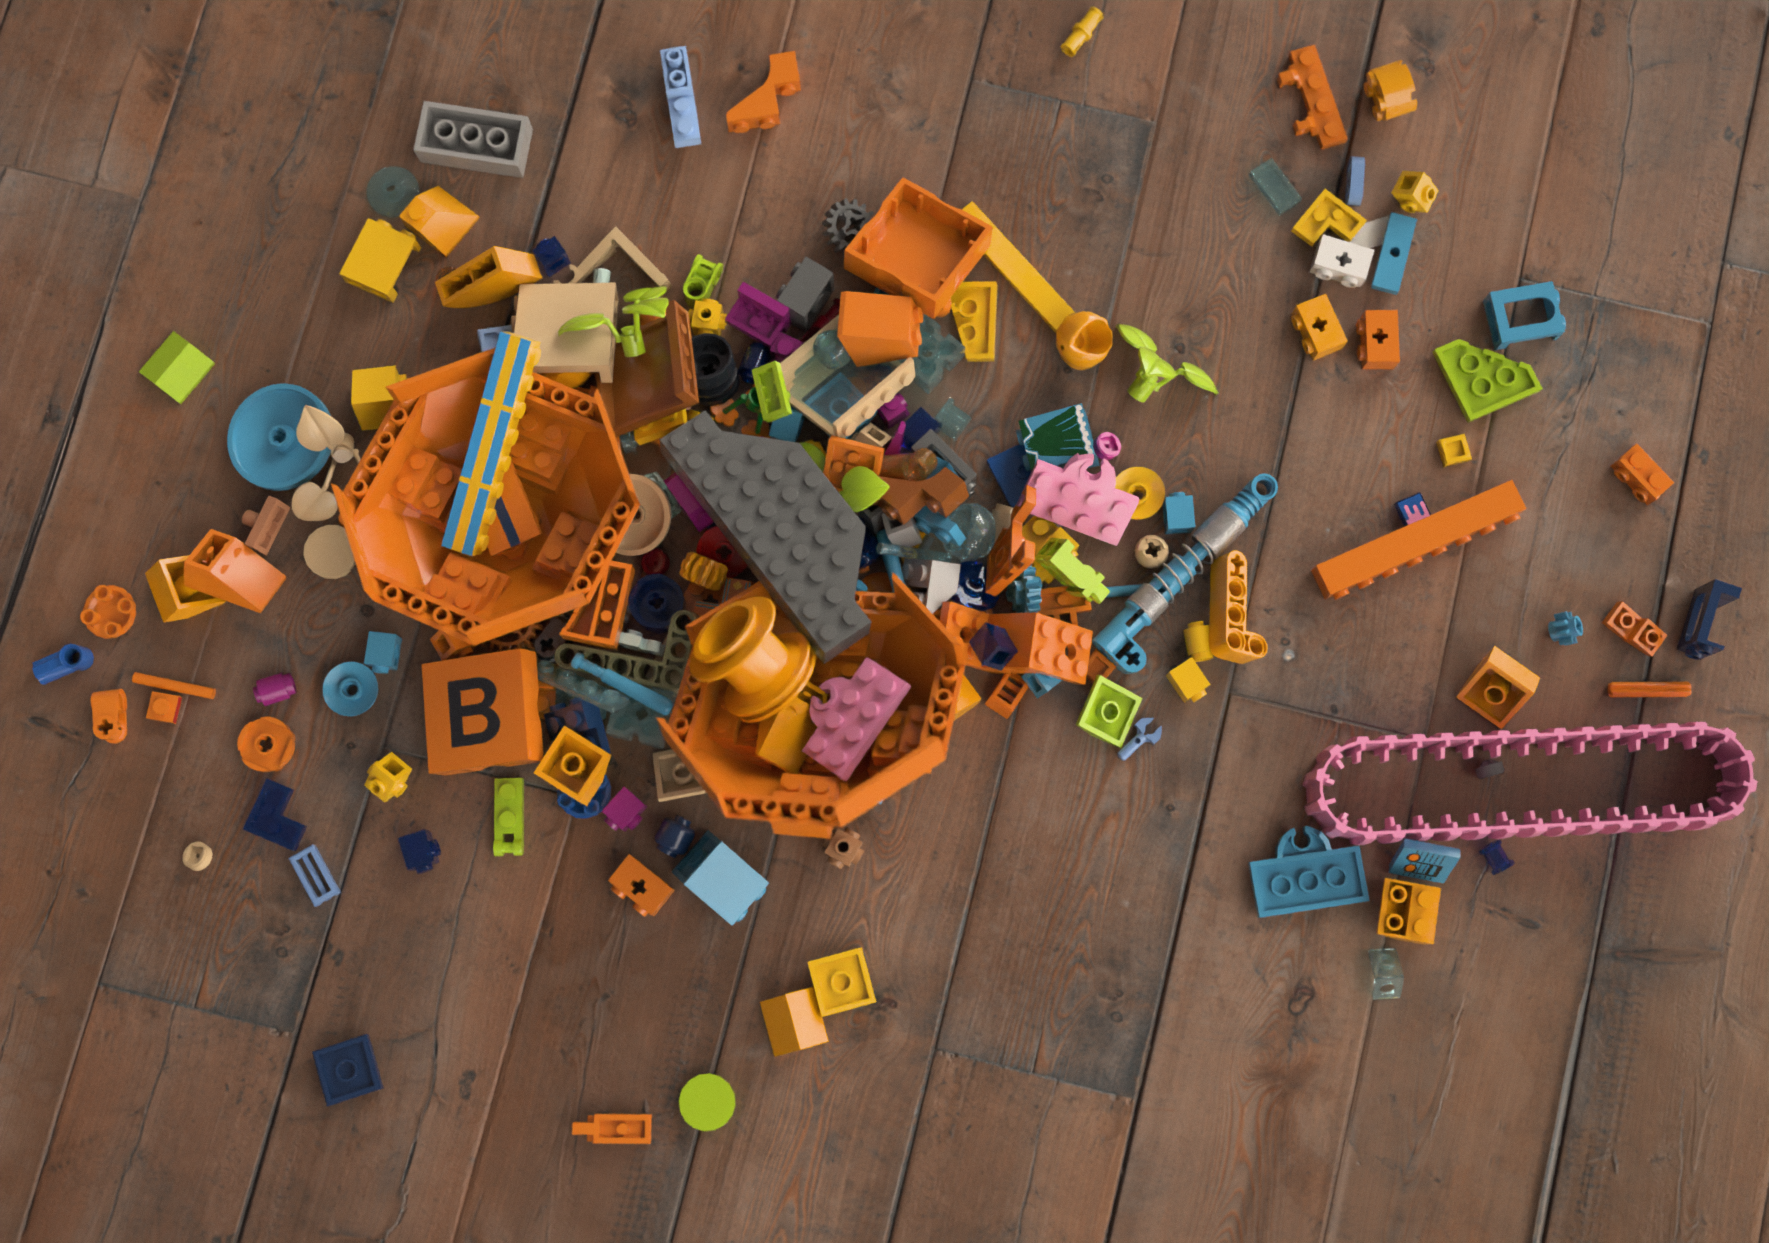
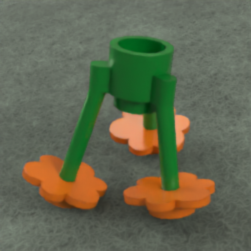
[710,383,772,438]

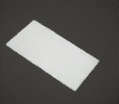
[1350,216,1389,248]

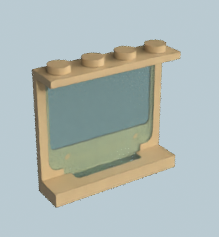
[780,315,916,438]

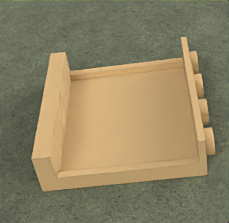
[511,282,619,383]

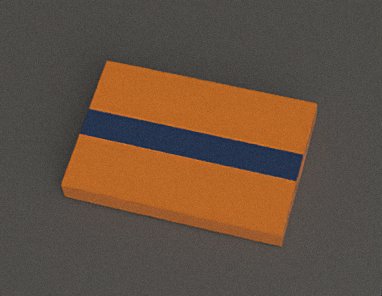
[487,460,543,556]

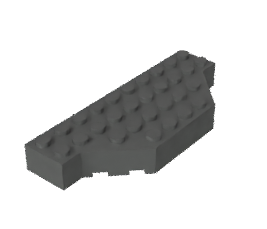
[660,410,871,664]

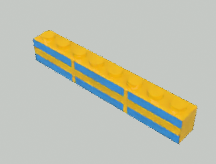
[441,331,541,556]

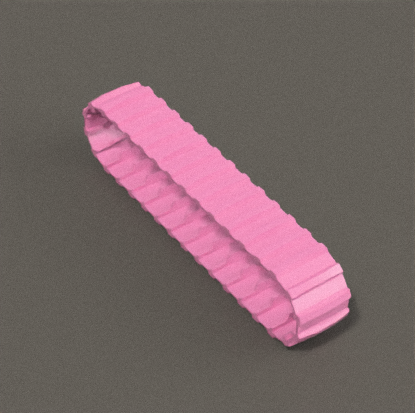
[1302,722,1757,845]

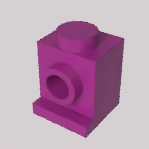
[770,332,804,363]
[877,392,910,429]

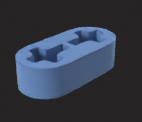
[1345,156,1365,206]

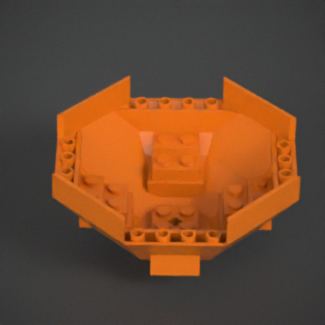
[331,347,640,645]
[656,572,965,839]

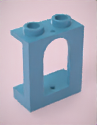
[1483,281,1566,350]

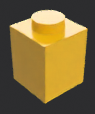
[1166,657,1211,703]

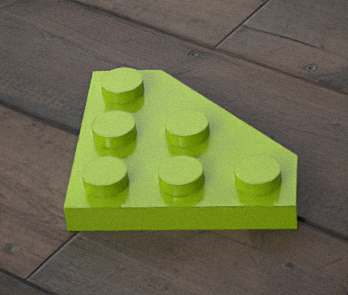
[1432,339,1543,423]

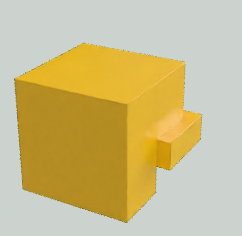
[351,366,408,431]

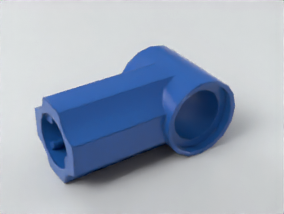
[32,644,94,685]

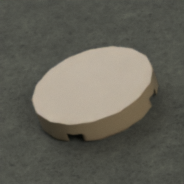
[304,525,356,579]

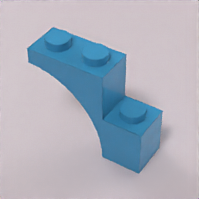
[911,454,966,546]

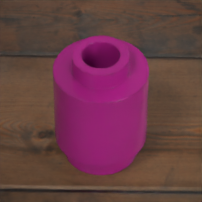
[253,672,297,706]

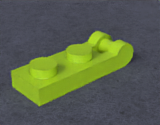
[493,778,524,856]

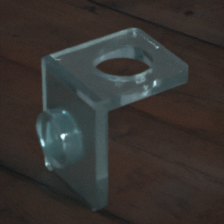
[1368,948,1404,1000]

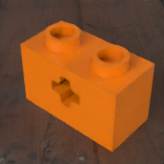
[1356,310,1400,369]
[608,854,675,917]

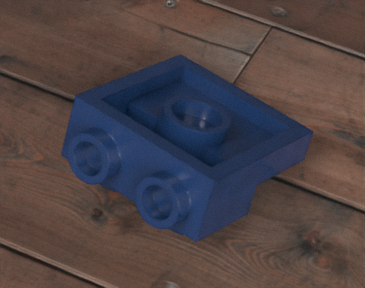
[544,696,611,753]

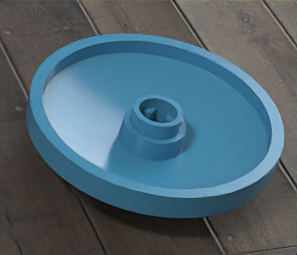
[227,384,331,491]

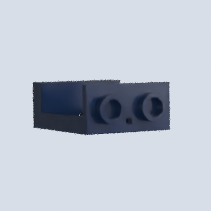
[1677,579,1742,660]

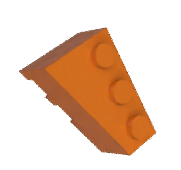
[559,560,635,650]

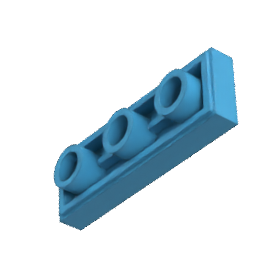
[1371,212,1417,295]

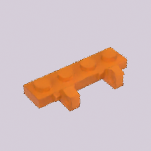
[1276,45,1348,150]

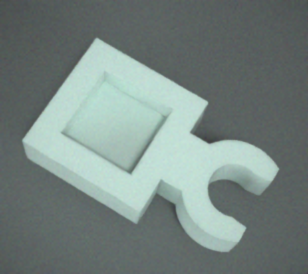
[618,629,666,657]

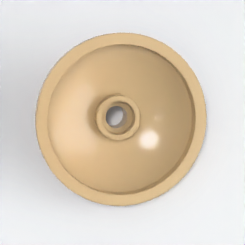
[616,474,671,556]

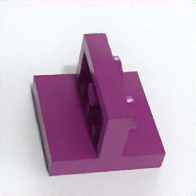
[725,282,791,349]

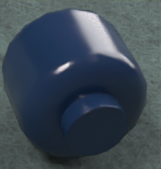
[654,814,695,858]

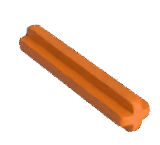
[1607,682,1691,697]

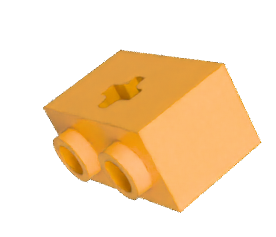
[1291,294,1348,361]

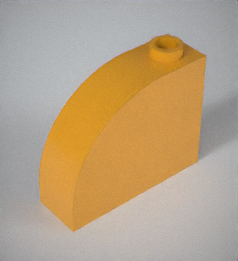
[435,246,542,308]

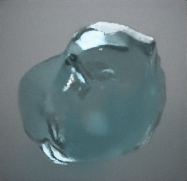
[941,503,996,561]

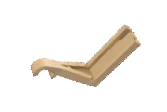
[553,227,672,292]

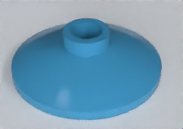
[323,662,378,716]

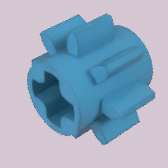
[1548,611,1583,646]

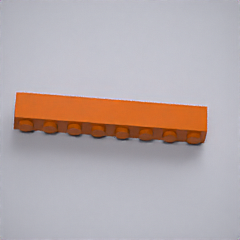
[1311,480,1527,600]

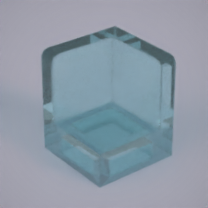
[934,397,972,441]

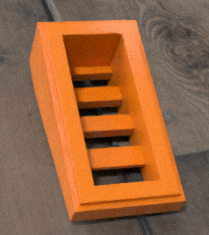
[985,673,1029,719]

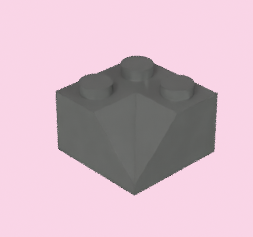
[776,257,834,333]

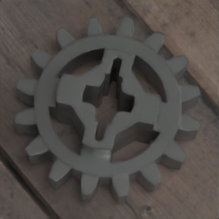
[822,198,874,257]

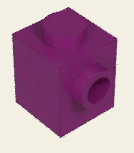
[602,787,647,832]

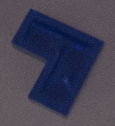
[243,778,307,851]

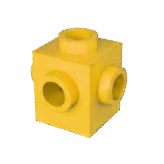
[1391,171,1439,213]
[689,299,727,336]
[364,752,412,803]

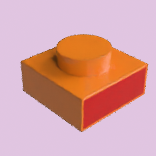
[146,691,182,724]

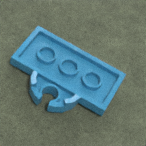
[1248,826,1370,918]

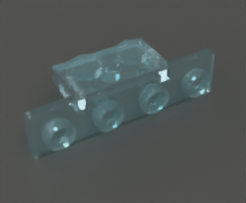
[537,661,629,720]

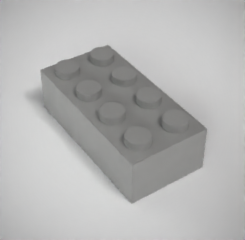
[414,101,533,178]

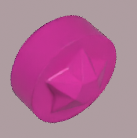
[1093,432,1121,461]

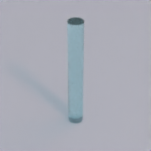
[876,543,952,563]

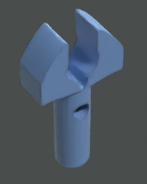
[1117,718,1162,761]

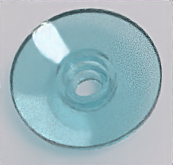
[367,166,420,217]

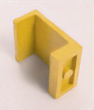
[339,218,421,303]

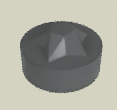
[1475,759,1505,779]

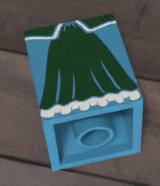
[1016,403,1100,472]

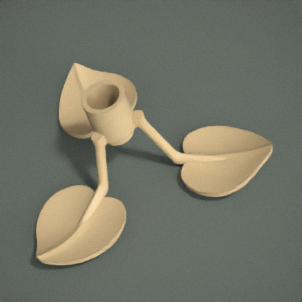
[292,405,361,521]

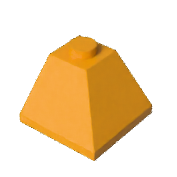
[399,186,480,258]

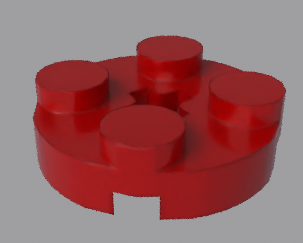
[696,525,747,578]

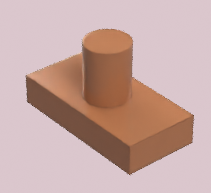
[242,496,291,556]

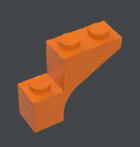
[726,51,801,133]

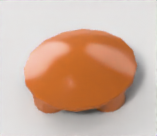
[80,585,136,639]

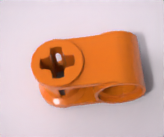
[91,689,128,744]

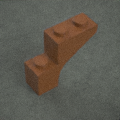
[873,467,969,525]

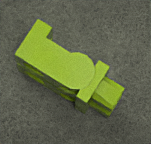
[1035,538,1110,604]

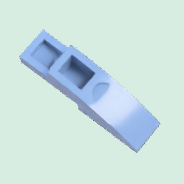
[660,46,701,148]

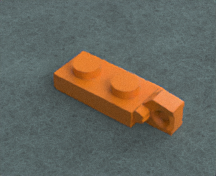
[572,1114,652,1144]

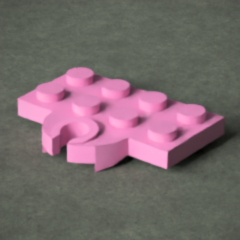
[1017,453,1139,546]
[802,657,911,781]

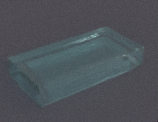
[1249,158,1302,216]

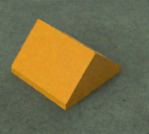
[760,987,829,1057]

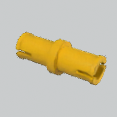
[1061,7,1103,57]

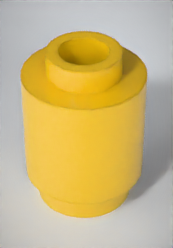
[1183,621,1214,662]

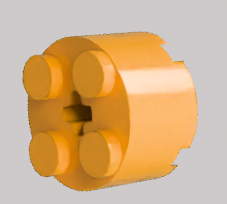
[1364,60,1417,121]

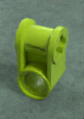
[683,254,724,309]

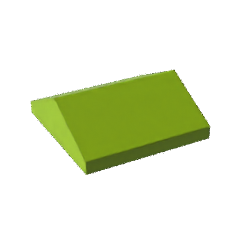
[139,331,215,404]
[1076,675,1143,748]

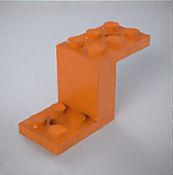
[940,601,1093,685]

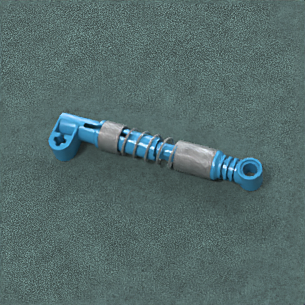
[1092,473,1278,674]

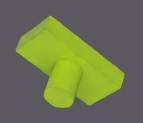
[752,361,792,423]

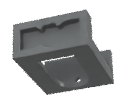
[911,429,977,503]

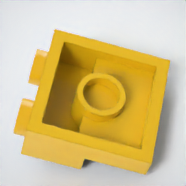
[1022,515,1080,584]

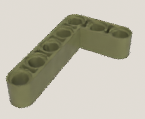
[555,610,699,690]

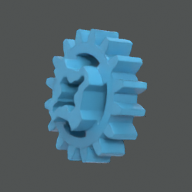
[1005,564,1042,613]

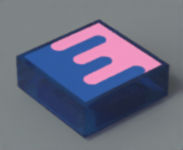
[1394,492,1431,527]

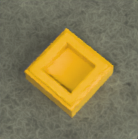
[1436,434,1472,467]

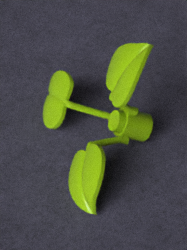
[558,287,669,357]
[1115,324,1219,403]
[800,442,890,512]

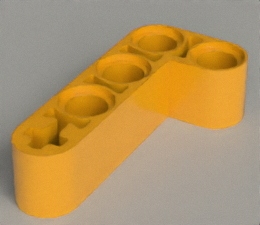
[1209,550,1268,664]

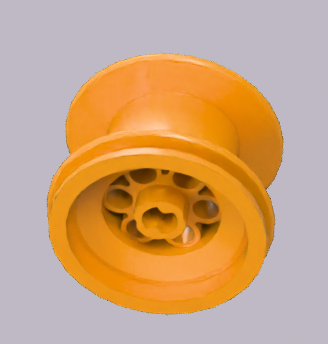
[689,596,816,723]

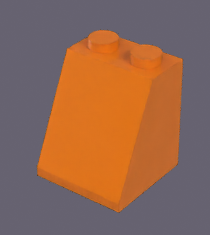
[837,291,923,367]

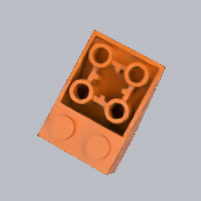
[184,529,286,613]

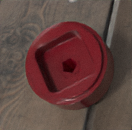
[641,548,670,577]

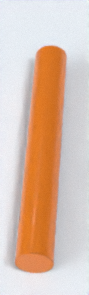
[132,672,216,699]

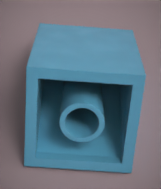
[672,830,769,926]

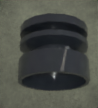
[692,333,740,406]

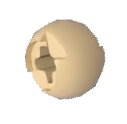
[1134,535,1169,569]

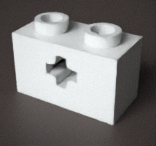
[1310,235,1374,288]

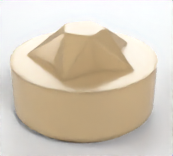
[182,842,212,871]

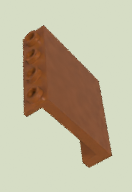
[594,300,699,437]

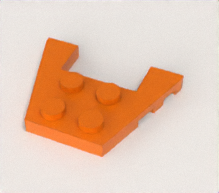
[986,485,1036,597]

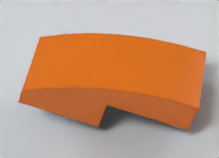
[1602,601,1668,657]

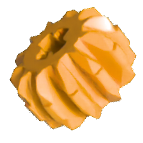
[679,552,728,591]

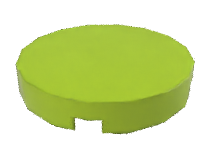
[679,1073,736,1131]

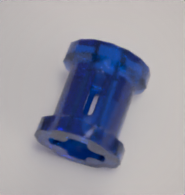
[1478,839,1515,875]

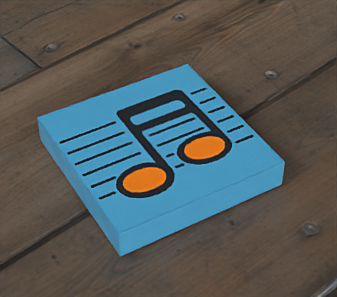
[1389,838,1460,883]

